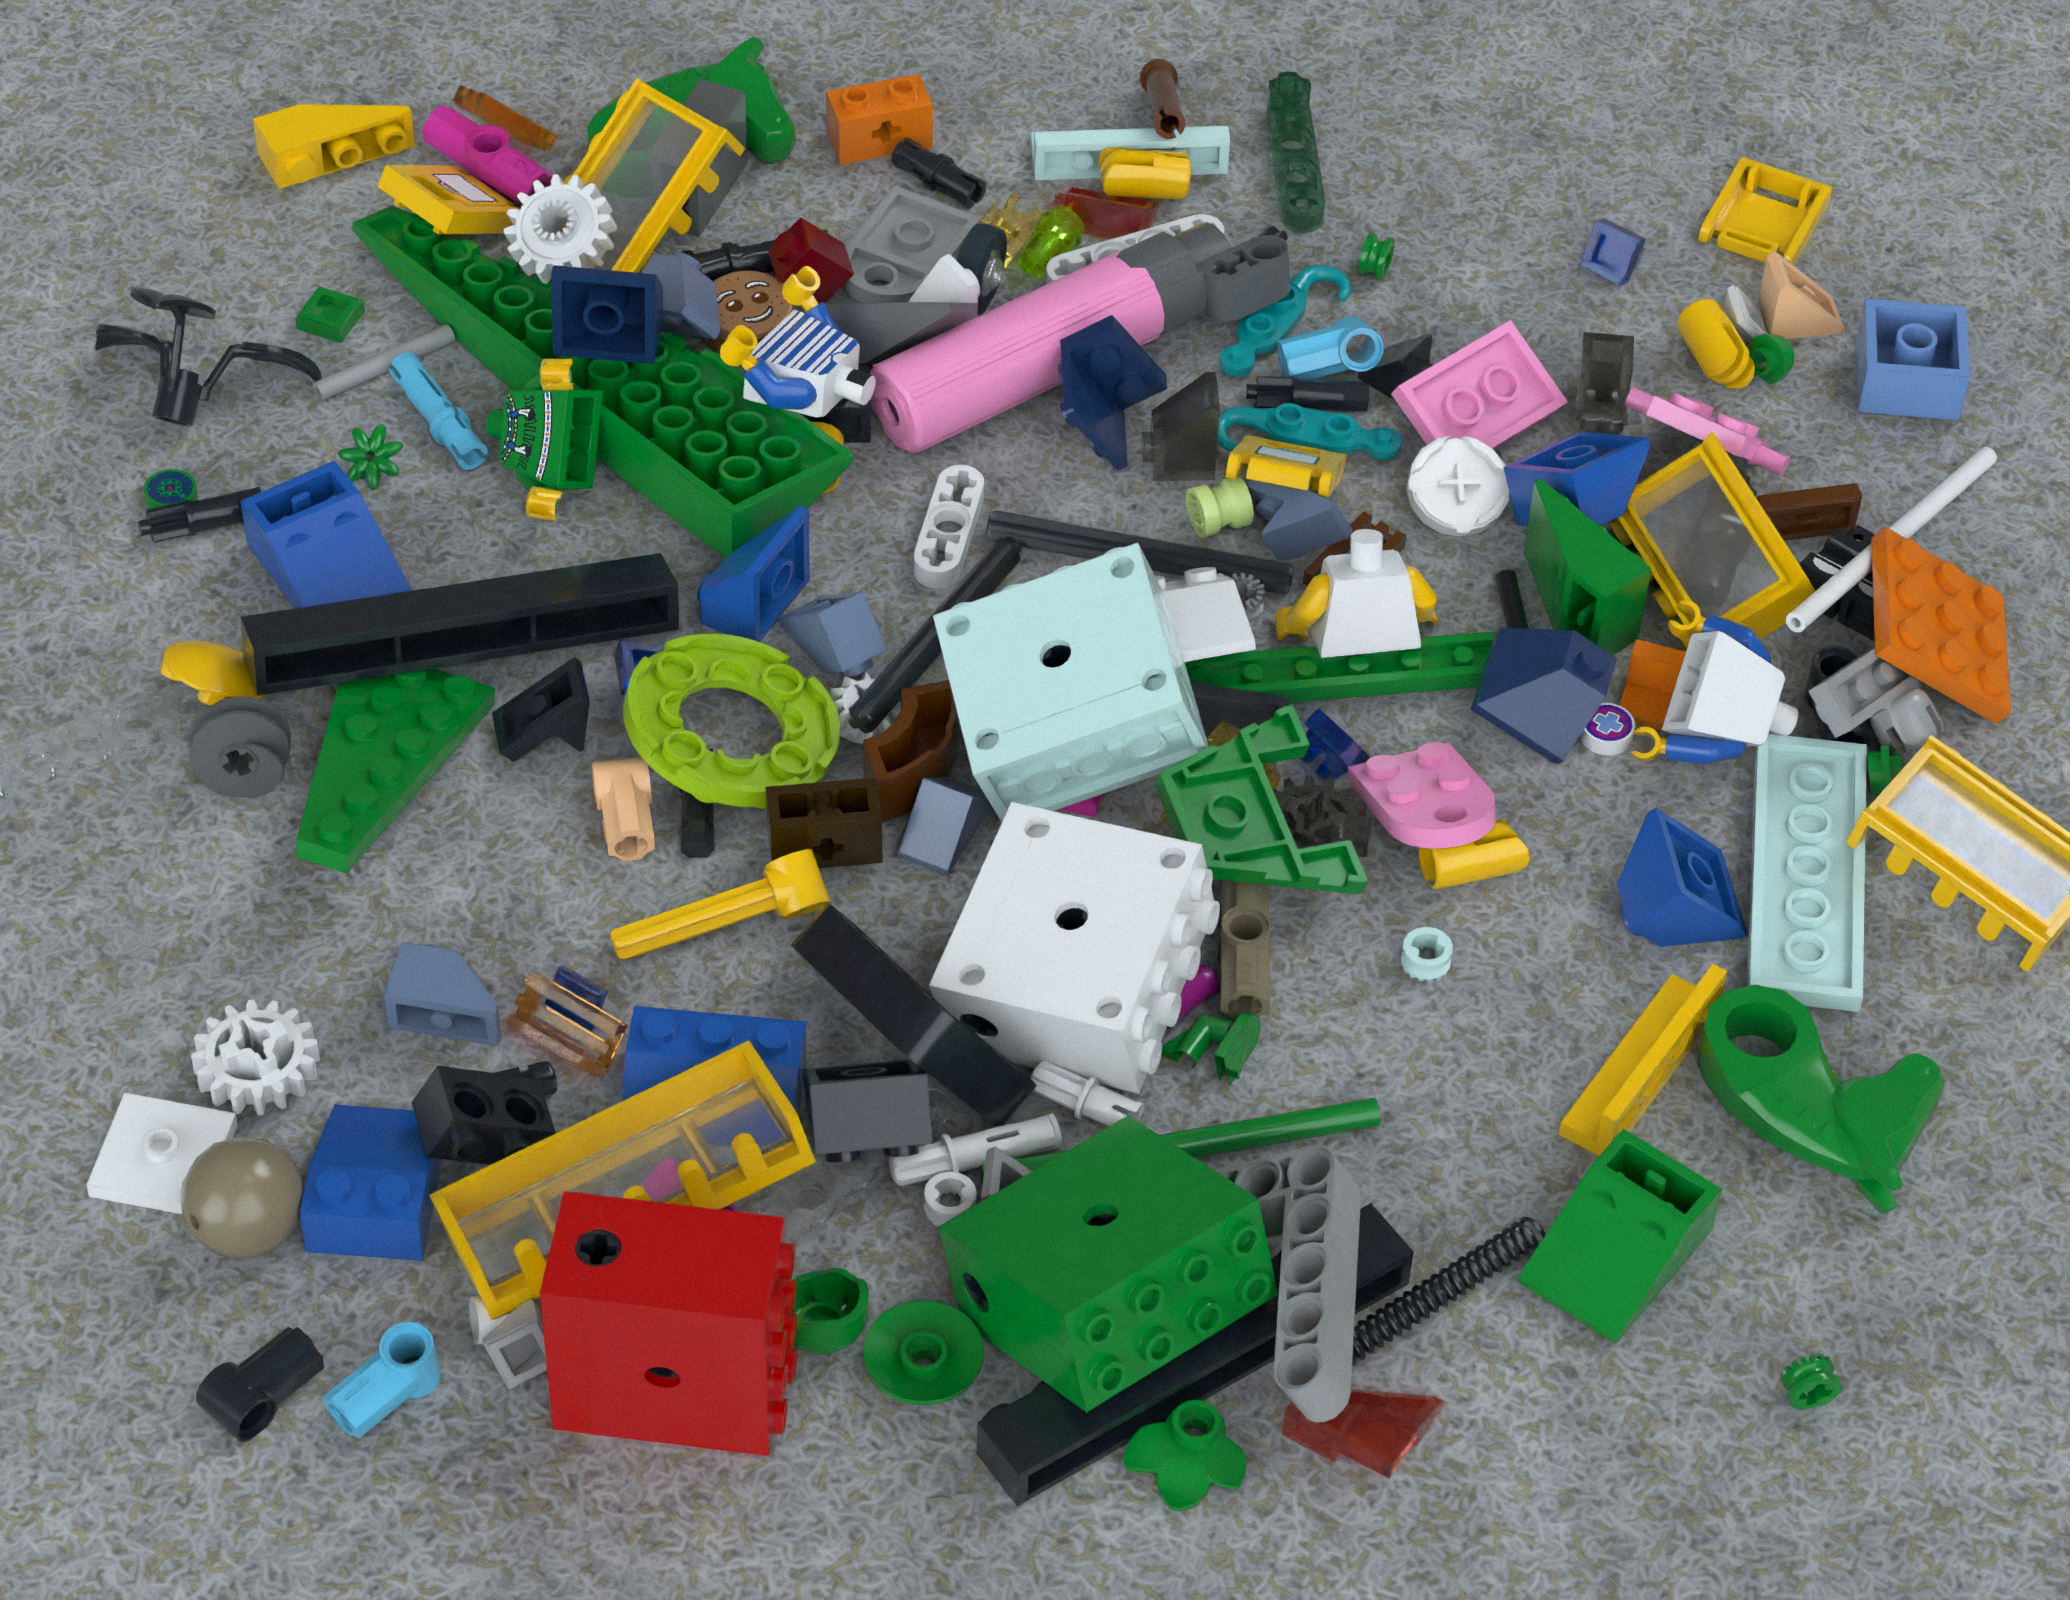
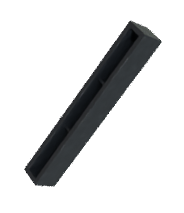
[240,553,679,696]
[976,1203,1414,1506]

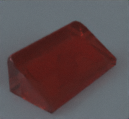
[1051,185,1159,239]

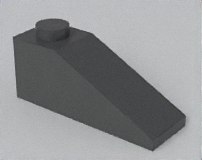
[824,302,978,371]

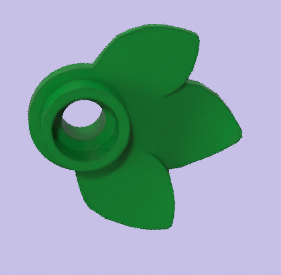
[1123,1400,1247,1512]

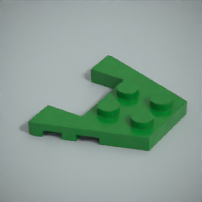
[1155,705,1368,894]

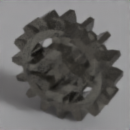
[1272,775,1372,857]

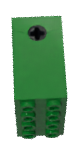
[938,1115,1278,1413]

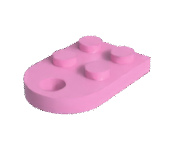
[1348,742,1496,849]

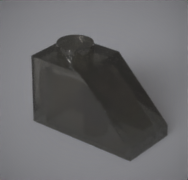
[1141,372,1220,481]

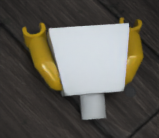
[1275,529,1439,658]

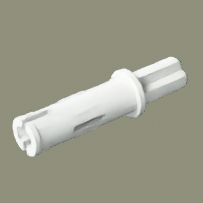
[889,1113,1062,1186]

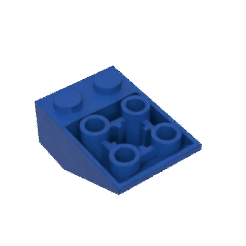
[241,460,412,608]

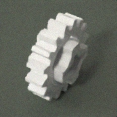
[191,999,320,1115]

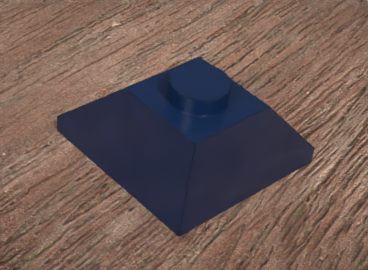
[552,265,663,364]
[1471,628,1617,764]

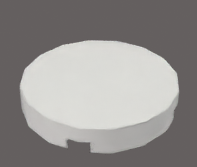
[1406,436,1510,536]

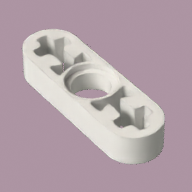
[914,465,984,589]

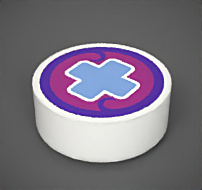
[1580,703,1635,755]

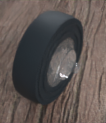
[952,223,1009,315]

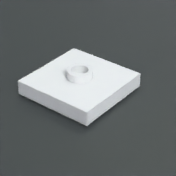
[86,1093,238,1214]

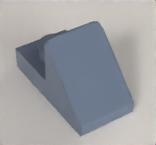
[1246,479,1353,561]

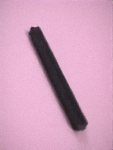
[986,510,1294,594]
[848,537,1022,734]

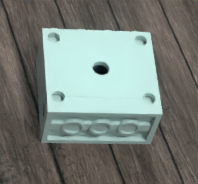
[933,543,1209,822]

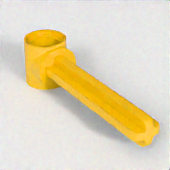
[610,849,831,961]

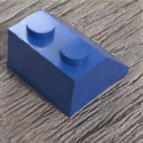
[1503,431,1650,528]

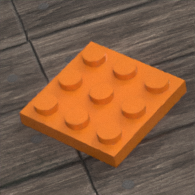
[1871,527,2011,723]

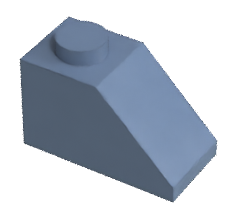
[642,252,720,340]
[777,591,888,678]
[384,942,501,1047]

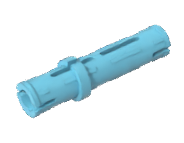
[389,352,488,470]

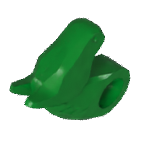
[587,37,796,199]
[1697,985,1945,1214]

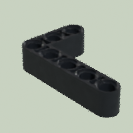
[791,902,1037,1127]

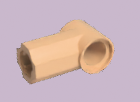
[591,757,655,861]

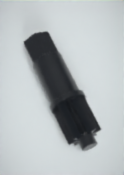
[1246,376,1369,412]
[138,487,262,543]
[679,748,714,858]

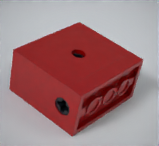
[540,1191,798,1456]

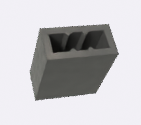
[651,79,747,237]

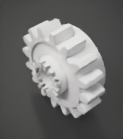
[504,174,617,284]

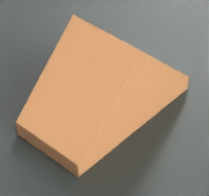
[1757,251,1845,339]

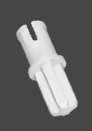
[1031,1061,1144,1127]

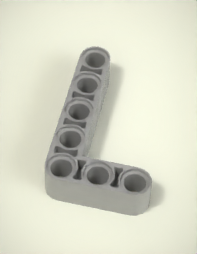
[1215,1145,1361,1422]

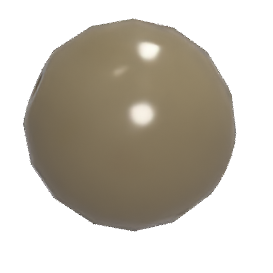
[181,1136,304,1259]

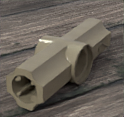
[1218,880,1272,1021]

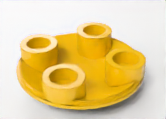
[160,640,265,706]

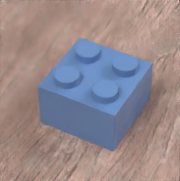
[1856,298,1970,420]

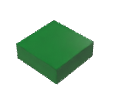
[295,286,365,343]

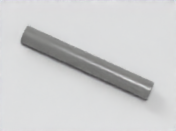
[312,324,455,401]

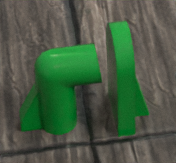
[1162,1012,1261,1085]

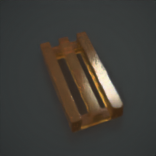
[452,85,557,152]
[506,972,628,1077]

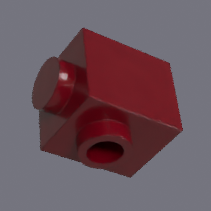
[768,217,854,304]

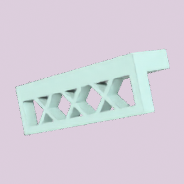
[1030,126,1230,180]

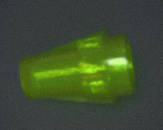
[1018,206,1085,278]

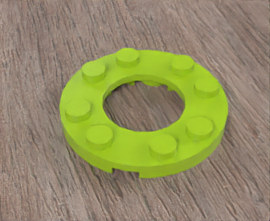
[623,633,841,809]

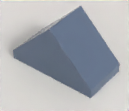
[898,777,992,876]

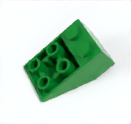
[1524,478,1651,655]
[1517,1129,1722,1344]

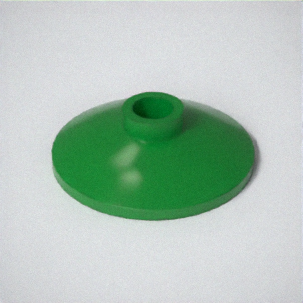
[863,1300,984,1405]

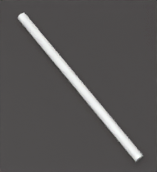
[1786,447,1997,632]

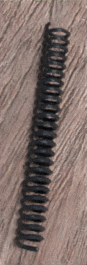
[1352,1217,1546,1366]

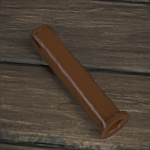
[1140,59,1185,139]

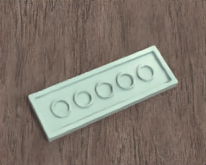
[1747,734,1867,1012]

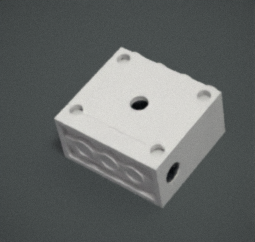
[929,802,1220,1094]

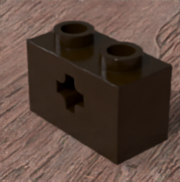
[765,777,883,868]

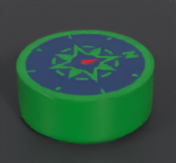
[144,469,198,509]

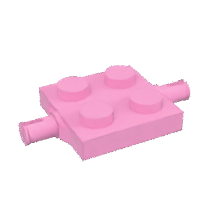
[1625,387,1790,476]

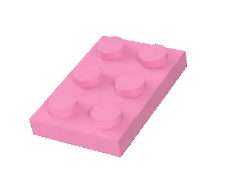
[1391,320,1568,450]

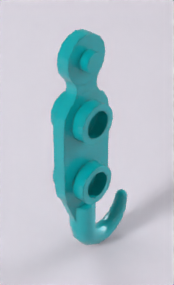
[1220,265,1351,377]
[1212,403,1402,460]

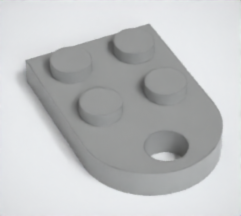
[844,185,981,303]

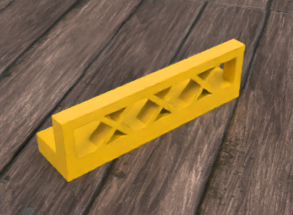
[1558,964,1728,1156]

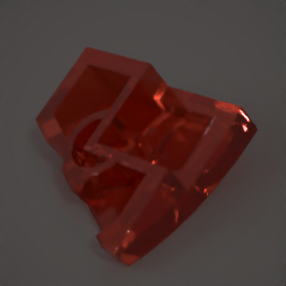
[1282,1389,1444,1479]

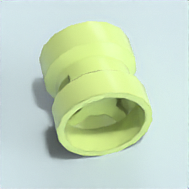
[1186,476,1254,538]

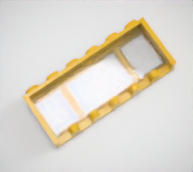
[429,1040,816,1320]

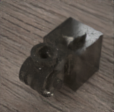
[1575,332,1634,435]

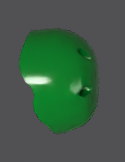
[793,1268,869,1354]

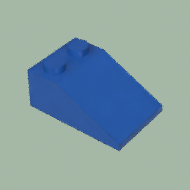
[299,1104,442,1261]

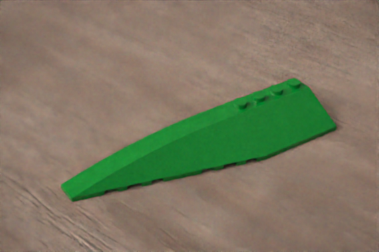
[352,205,854,558]

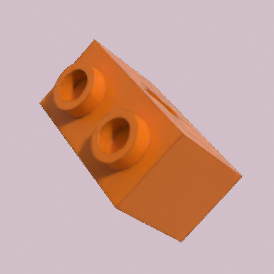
[826,74,933,165]

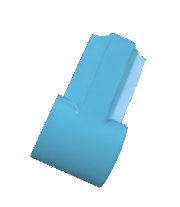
[1277,316,1384,379]
[322,1322,441,1439]

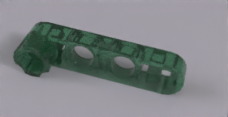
[1266,71,1325,233]

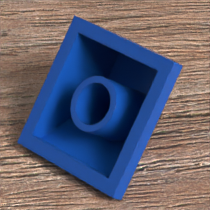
[697,506,810,642]
[1617,808,1748,947]

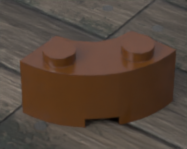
[863,679,958,822]

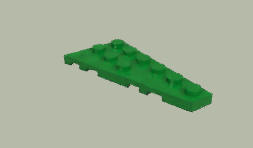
[296,668,496,874]

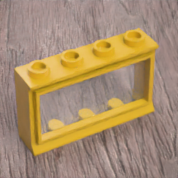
[555,78,745,273]
[1608,431,1815,649]
[1846,735,2070,972]

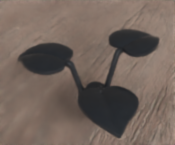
[95,287,322,426]

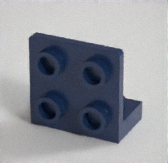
[1058,315,1167,470]

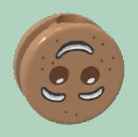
[703,271,794,355]

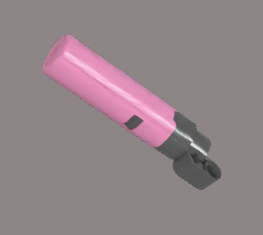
[869,222,1291,454]

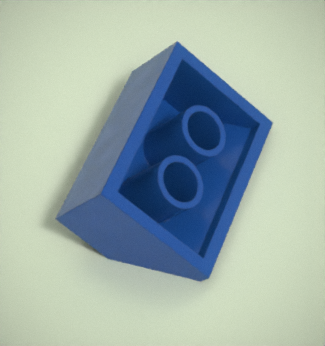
[622,1006,807,1151]

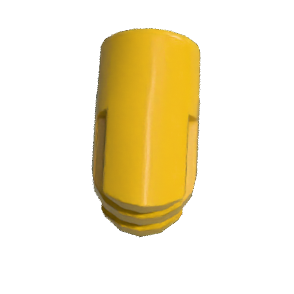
[1098,147,1191,200]
[1677,299,1755,389]
[1418,819,1530,889]

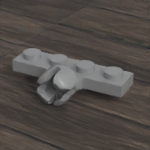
[1808,646,1944,757]

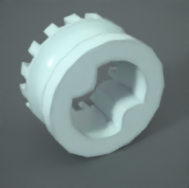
[1401,927,1453,982]

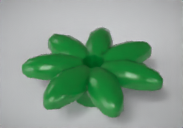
[338,424,403,490]

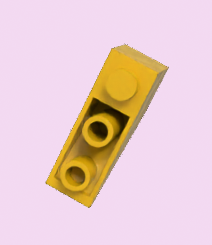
[253,104,415,189]

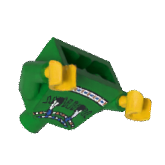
[486,359,603,521]

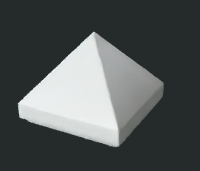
[1724,285,1768,343]

